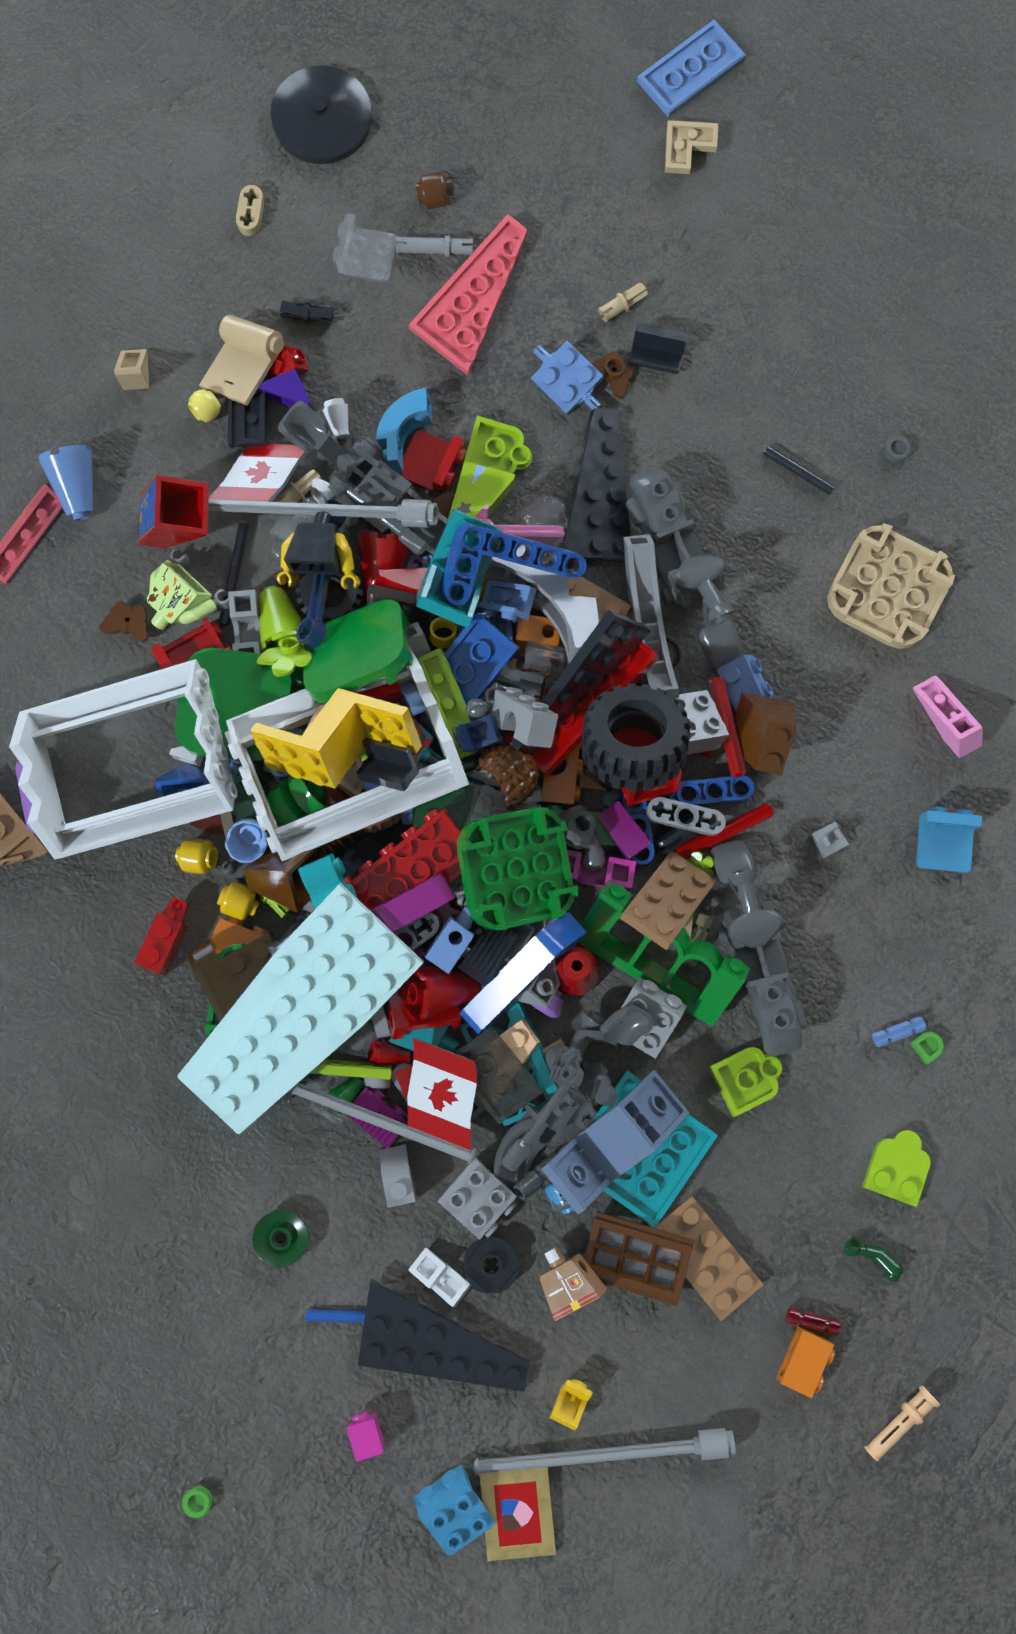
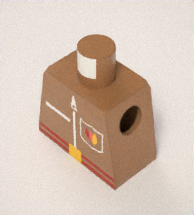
[540,1246,607,1321]

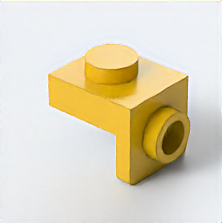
[549,1379,593,1431]

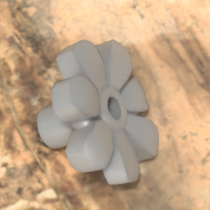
[448,875,467,909]

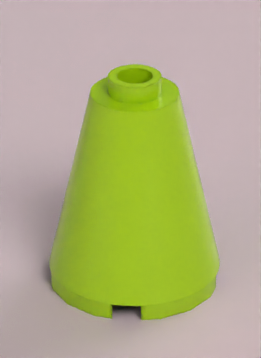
[259,586,303,654]

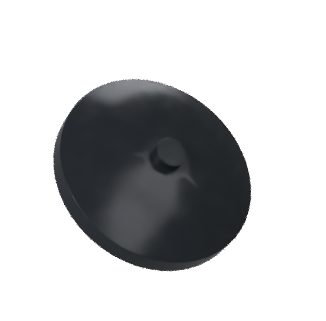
[271,65,372,164]

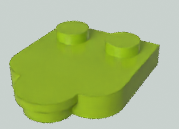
[463,416,532,474]
[708,1047,782,1117]
[862,1130,930,1207]

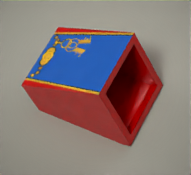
[139,475,209,549]

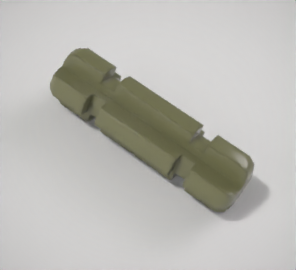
[683,914,713,967]

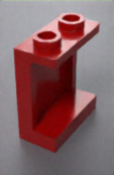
[150,618,232,669]
[385,988,464,1040]

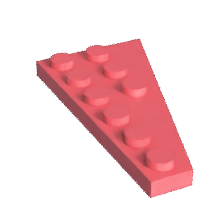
[409,214,527,376]

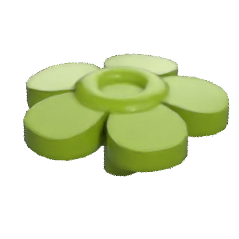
[686,851,714,877]

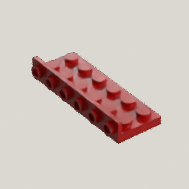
[504,641,660,777]
[311,808,461,913]

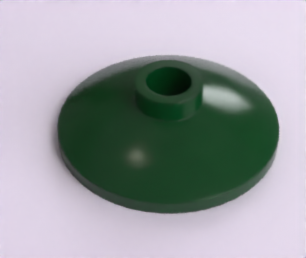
[252,1210,309,1268]

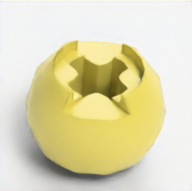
[188,389,221,422]

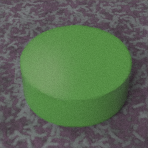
[182,1486,212,1518]

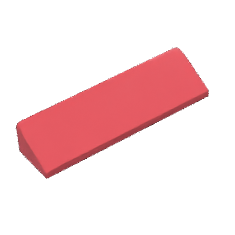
[0,485,62,585]

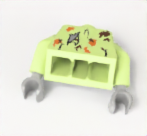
[147,549,229,630]

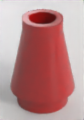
[368,1038,411,1065]

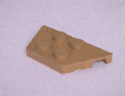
[0,792,50,867]

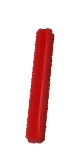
[709,677,746,777]
[675,804,774,859]

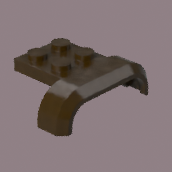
[189,933,274,1022]

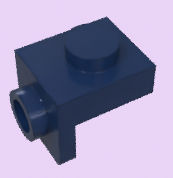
[454,714,502,753]

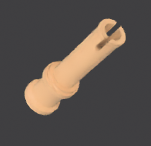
[864,1385,941,1462]

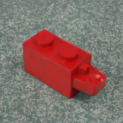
[134,897,189,976]

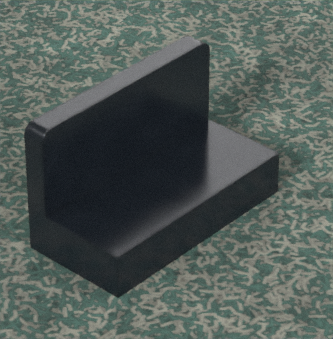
[629,323,688,374]
[356,738,419,792]

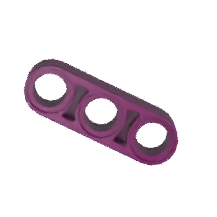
[371,872,455,932]

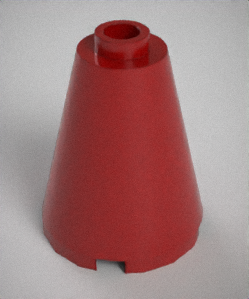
[358,532,409,604]
[555,943,601,996]
[400,965,481,1021]

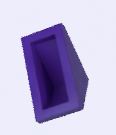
[259,369,312,409]

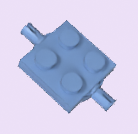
[531,341,604,416]

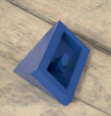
[155,763,210,798]

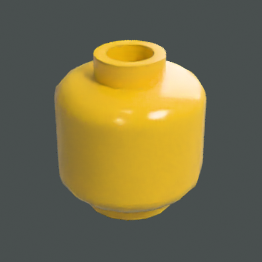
[175,838,218,874]
[217,881,260,921]

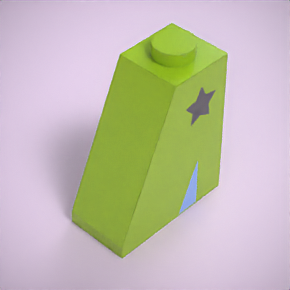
[448,461,515,519]

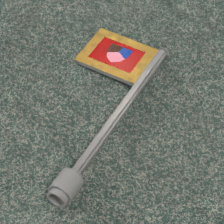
[473,1428,736,1561]

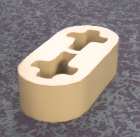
[236,185,264,236]

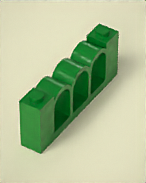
[578,880,750,1027]

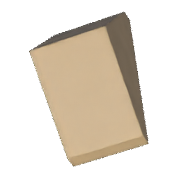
[114,349,149,390]

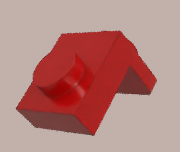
[268,345,310,379]

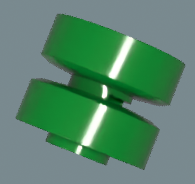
[268,775,342,826]

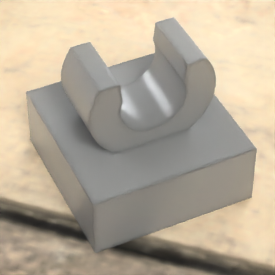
[810,821,849,858]

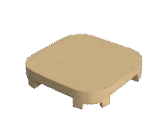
[827,523,955,649]

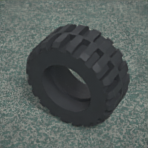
[581,683,691,792]

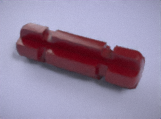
[785,1307,841,1336]

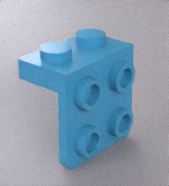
[916,807,982,873]
[413,1465,495,1555]

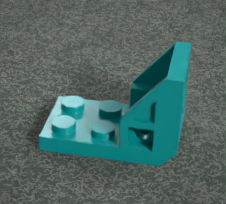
[417,508,504,628]

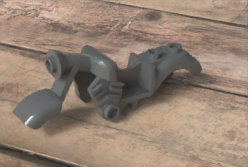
[278,401,448,555]
[625,466,743,668]
[710,840,807,1056]
[494,1005,654,1186]

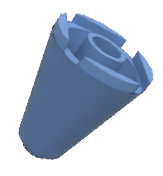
[38,445,93,521]

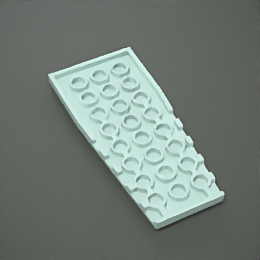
[178,883,424,1134]

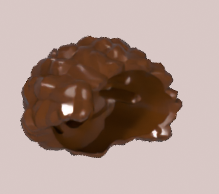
[475,743,539,810]

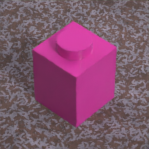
[347,1411,386,1462]

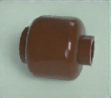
[416,172,454,209]

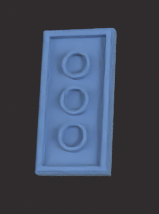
[637,19,746,118]

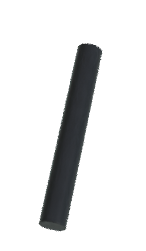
[763,446,835,495]

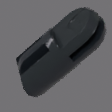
[653,810,709,854]

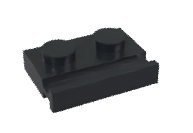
[228,393,268,449]

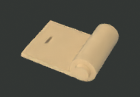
[199,315,284,405]

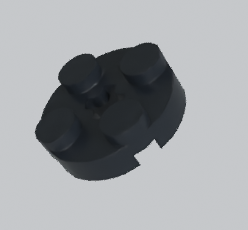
[463,1235,519,1294]

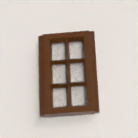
[584,1211,695,1306]

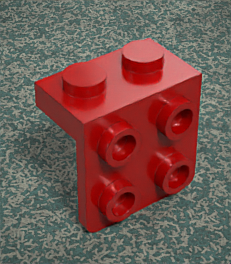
[399,430,466,494]

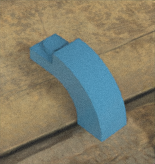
[376,388,432,474]

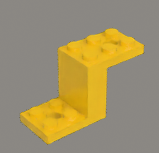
[250,688,422,788]

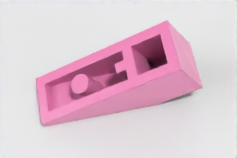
[913,675,983,759]

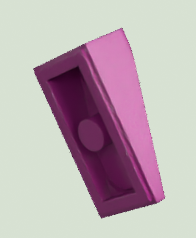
[596,801,651,860]

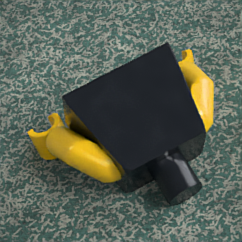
[277,512,360,589]

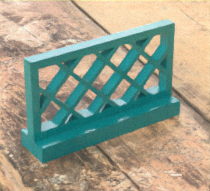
[459,1000,558,1127]

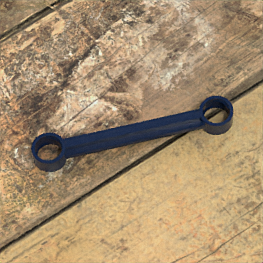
[297,499,347,648]

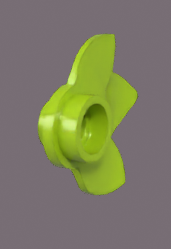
[257,636,312,677]

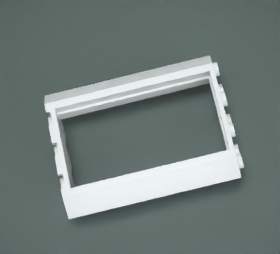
[224,646,469,861]
[9,659,237,860]

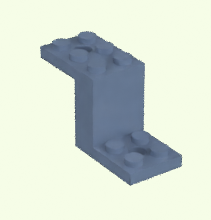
[541,1070,690,1214]

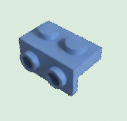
[476,579,537,623]
[717,655,773,711]

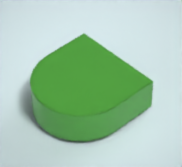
[909,1032,944,1065]

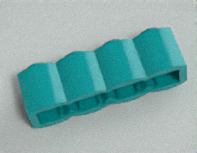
[298,853,357,909]

